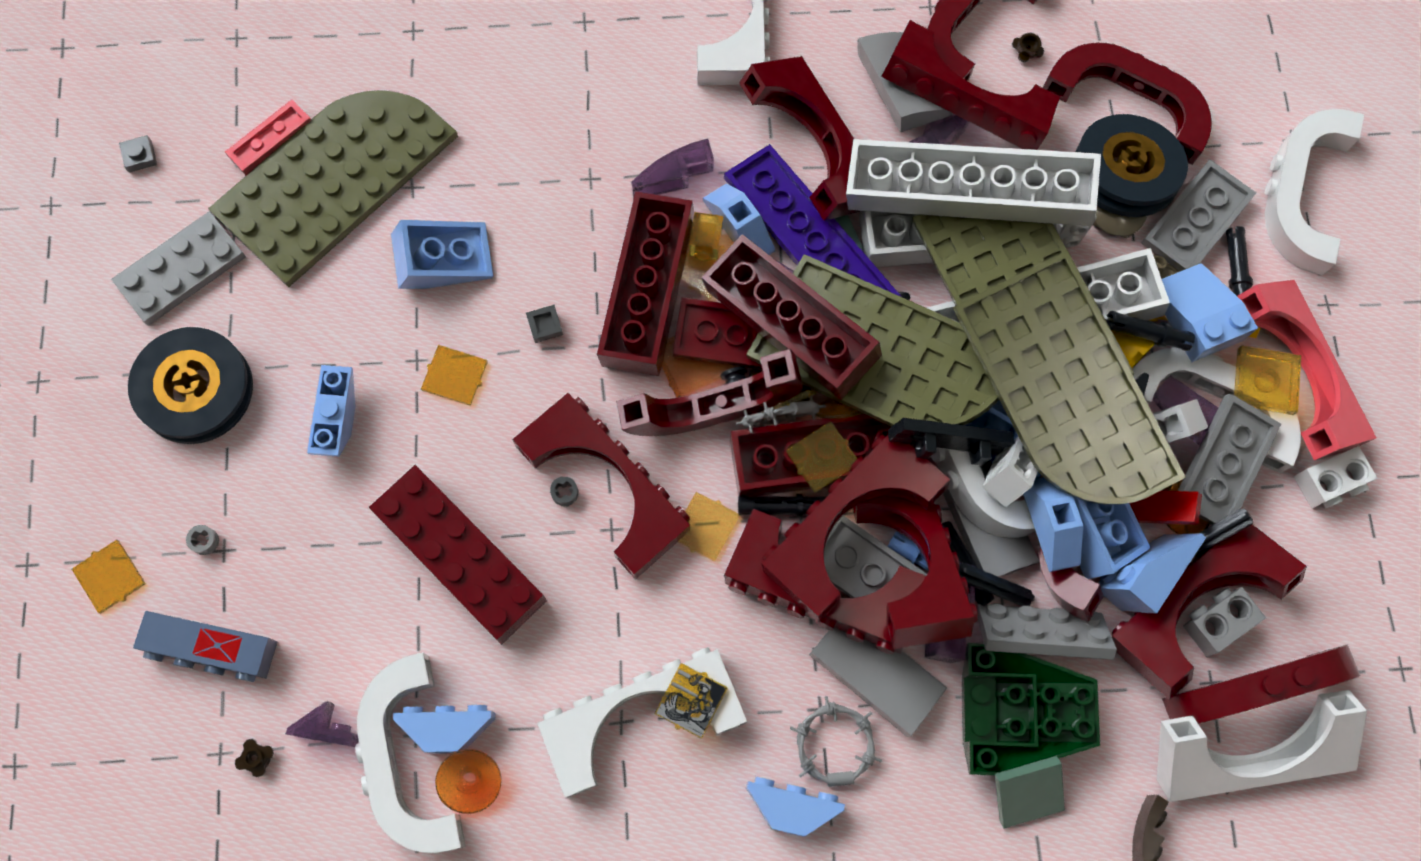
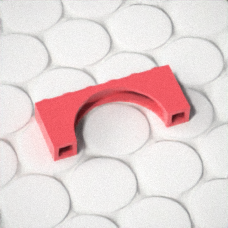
[1237,280,1377,460]

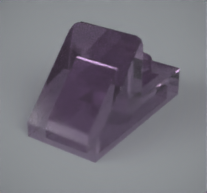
[286,701,359,747]

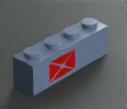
[133,611,278,682]

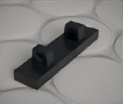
[888,418,1015,466]

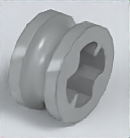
[186,525,219,555]

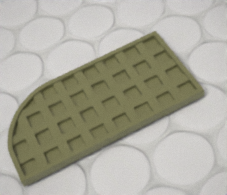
[208,90,458,287]
[912,214,1135,376]
[953,250,1186,504]
[746,254,999,427]

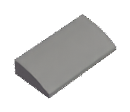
[858,32,953,133]
[938,461,1040,577]
[809,628,947,737]

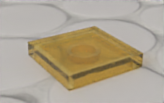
[1234,345,1301,415]

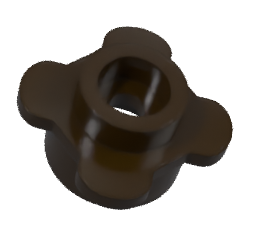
[1012,33,1044,62]
[235,739,274,777]

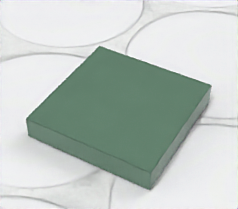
[995,756,1065,828]

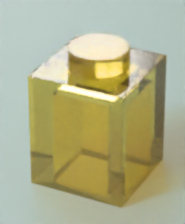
[689,212,724,261]

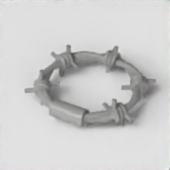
[736,396,826,433]
[790,696,882,787]

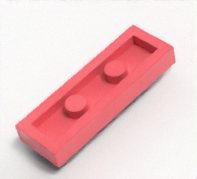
[225,99,311,175]

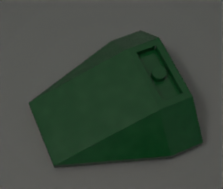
[962,643,1100,776]

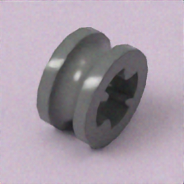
[550,477,579,506]

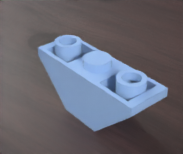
[703,183,775,255]
[307,365,356,457]
[1024,477,1083,573]
[393,705,495,754]
[746,777,845,837]

